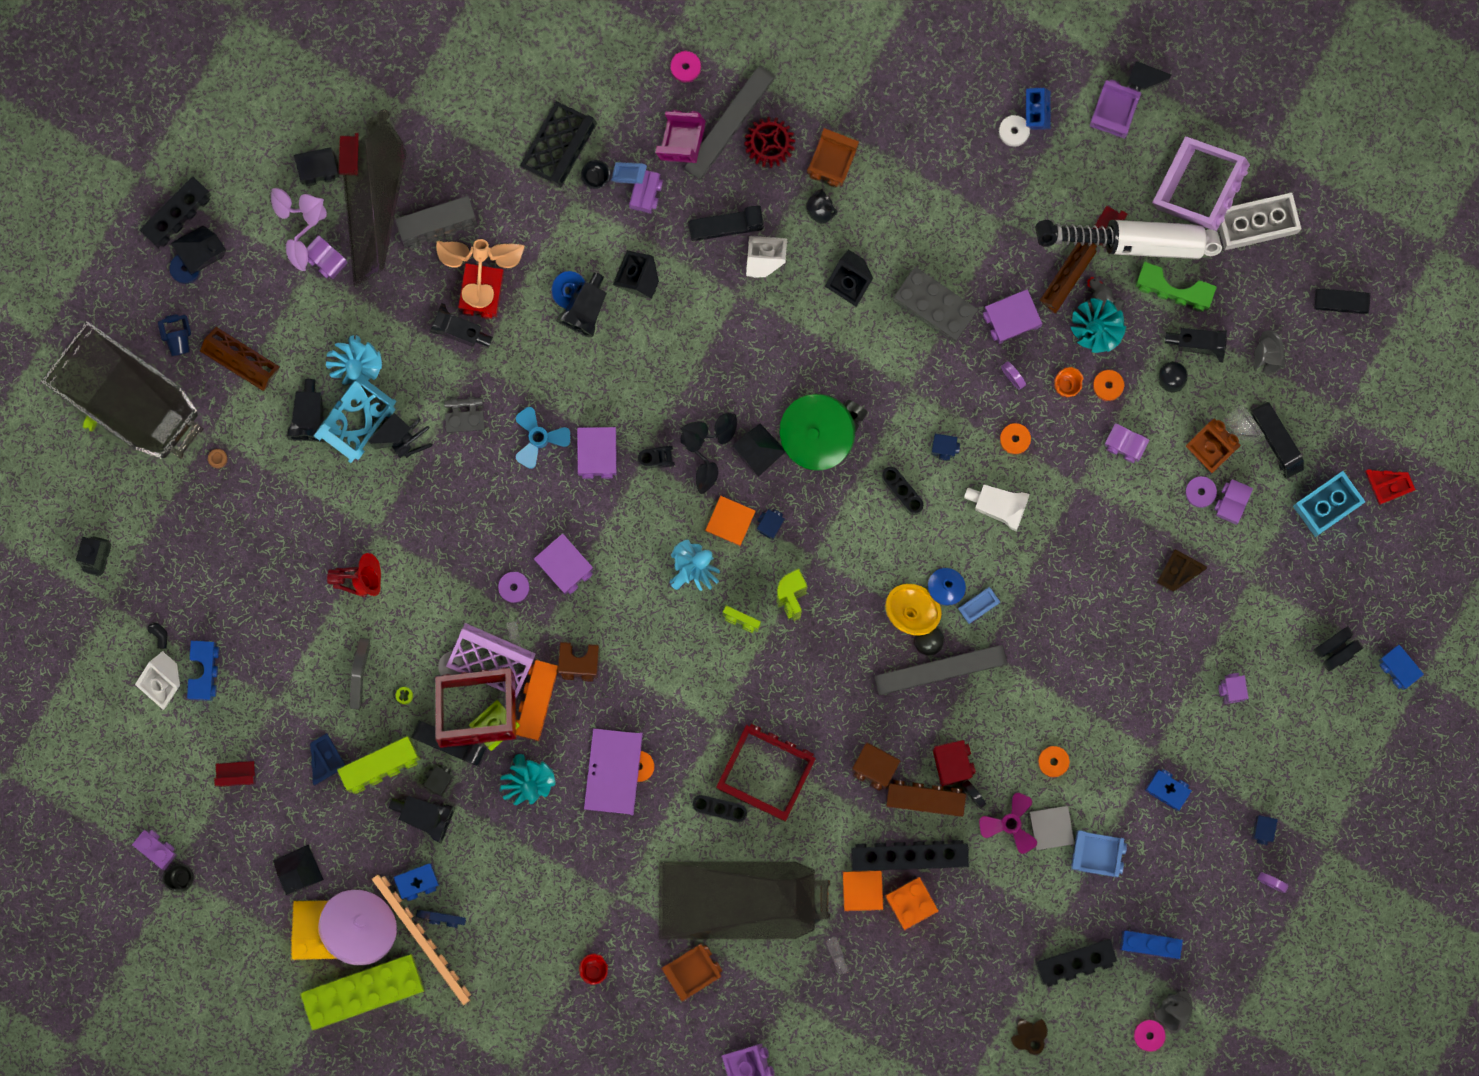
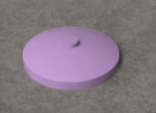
[319,890,397,965]

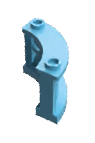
[314,374,396,463]

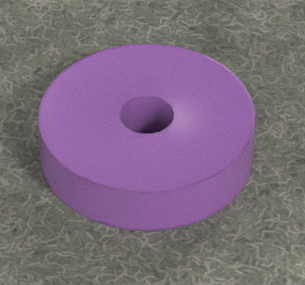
[1001,361,1026,390]
[1185,476,1217,508]
[498,572,529,603]
[1257,872,1288,893]

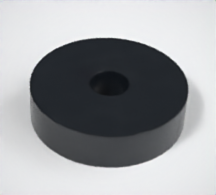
[962,780,987,809]

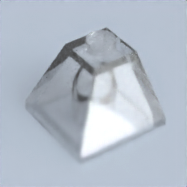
[1221,404,1265,443]

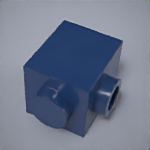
[931,434,960,461]
[757,509,785,540]
[1252,815,1278,846]

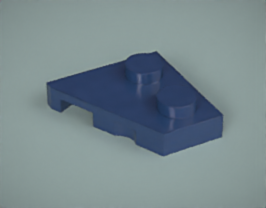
[310,733,346,786]
[416,910,466,928]

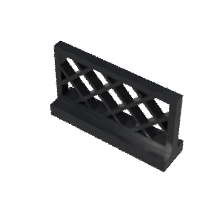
[520,101,597,188]

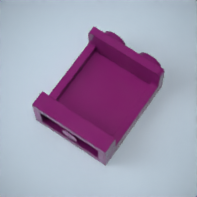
[655,110,706,163]

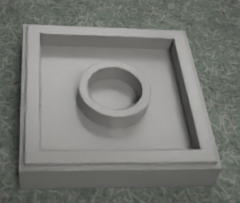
[1029,806,1075,850]

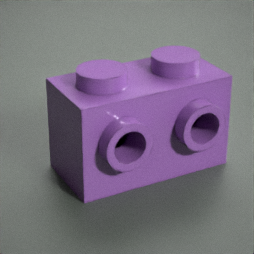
[1218,673,1248,704]
[132,830,177,870]

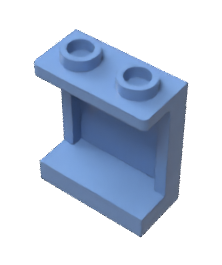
[1071,831,1127,877]

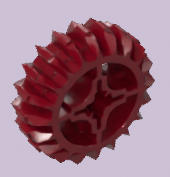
[744,117,795,168]

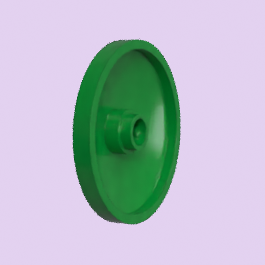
[780,393,855,471]

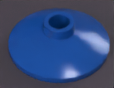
[551,271,585,309]
[928,568,966,605]

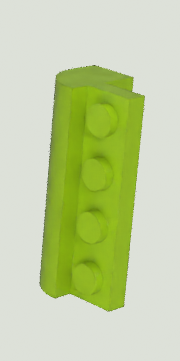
[777,569,807,621]

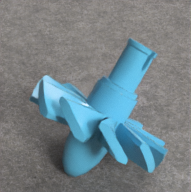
[326,335,382,385]
[670,540,720,591]

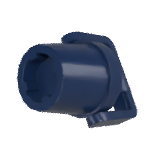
[158,314,191,356]

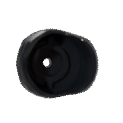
[806,189,838,224]

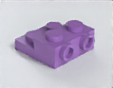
[722,1044,775,1076]

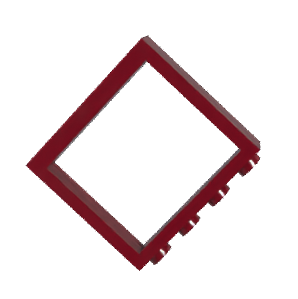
[435,668,516,748]
[716,724,816,822]

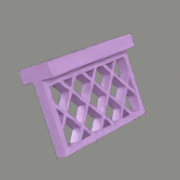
[446,623,536,697]

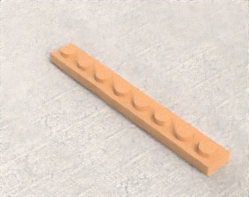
[372,875,471,1005]

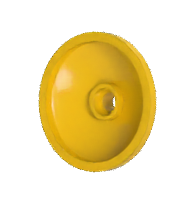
[885,584,942,635]

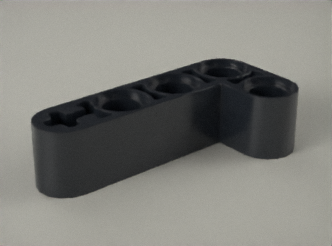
[688,205,764,241]
[1251,402,1304,479]
[411,720,488,767]

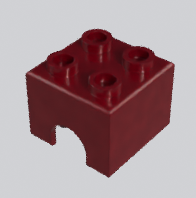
[932,740,976,786]

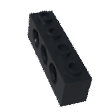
[139,176,211,249]
[1035,939,1117,987]

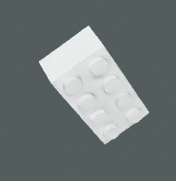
[1219,193,1301,251]

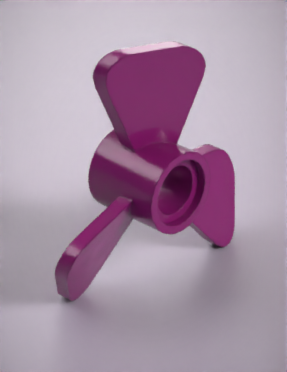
[979,793,1037,854]

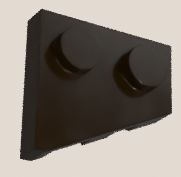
[1156,549,1207,592]

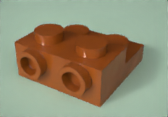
[1186,418,1241,473]

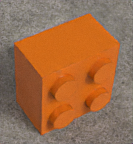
[885,877,938,930]

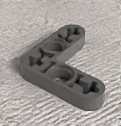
[350,638,370,710]

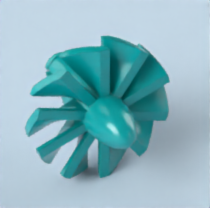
[1071,298,1126,353]
[499,754,555,805]

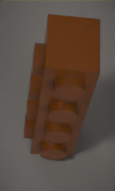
[886,780,966,817]

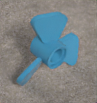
[516,407,570,469]

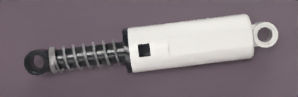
[1035,220,1222,259]

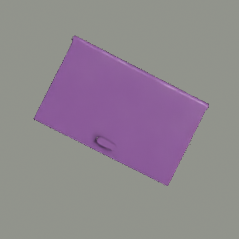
[584,729,643,815]

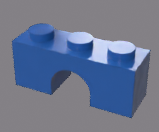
[187,641,219,701]
[1120,931,1183,959]

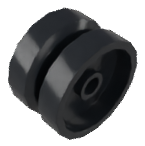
[1313,626,1363,672]

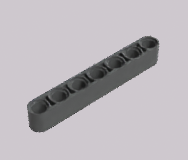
[685,65,776,180]
[874,645,1008,696]

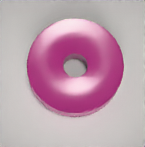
[671,51,701,82]
[1134,1020,1166,1052]

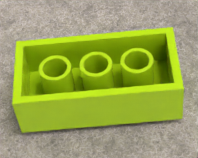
[337,736,421,794]

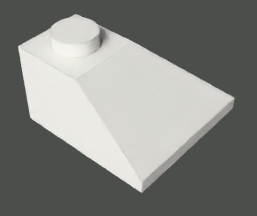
[746,236,787,278]
[135,651,180,710]

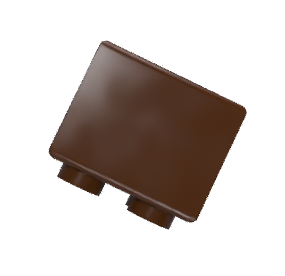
[558,642,600,682]
[852,743,900,791]

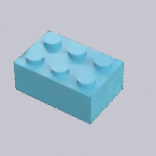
[1293,471,1365,537]

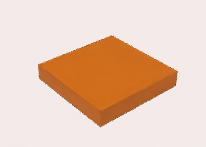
[705,496,756,546]
[843,871,883,911]

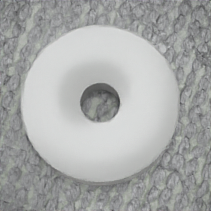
[999,115,1030,147]

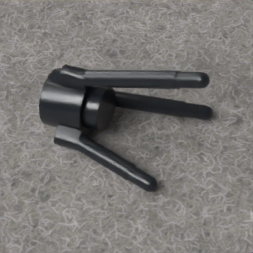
[392,418,433,458]

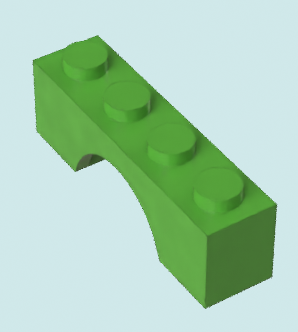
[1135,262,1217,312]

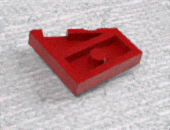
[1365,469,1416,505]

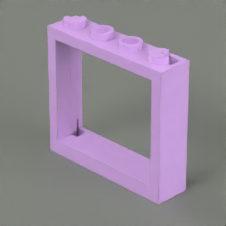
[1152,136,1250,231]

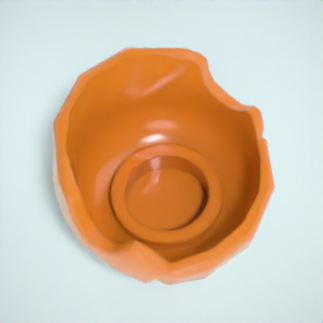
[1054,367,1084,398]

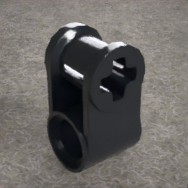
[638,446,675,469]

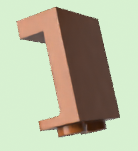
[807,128,859,188]
[661,944,723,1001]

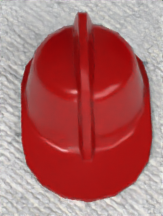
[352,553,381,596]

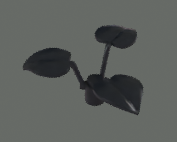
[680,413,737,494]

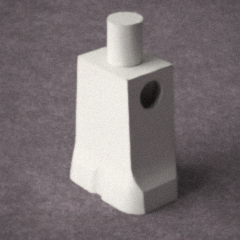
[964,485,1030,532]

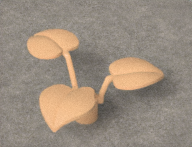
[436,239,524,308]

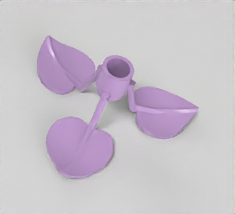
[271,188,327,271]

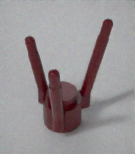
[327,566,367,598]

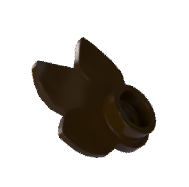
[1010,1019,1048,1055]

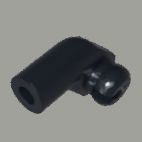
[148,622,168,649]

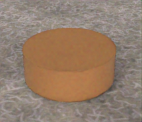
[208,449,228,469]

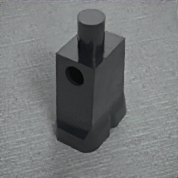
[556,272,607,338]
[430,303,493,347]
[1165,328,1227,363]
[286,379,325,442]
[76,536,111,576]
[389,796,455,843]

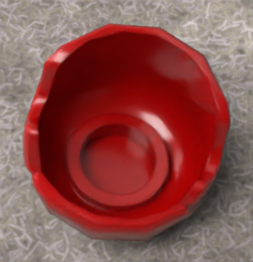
[579,953,608,985]

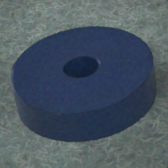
[170,255,201,284]

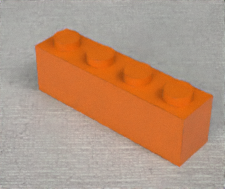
[516,660,558,742]

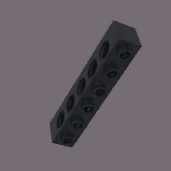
[851,840,969,872]

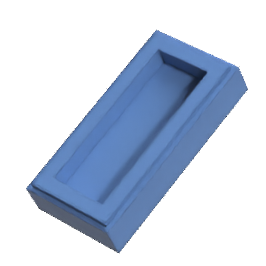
[611,162,647,184]
[958,587,1000,624]

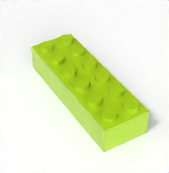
[300,954,425,1030]

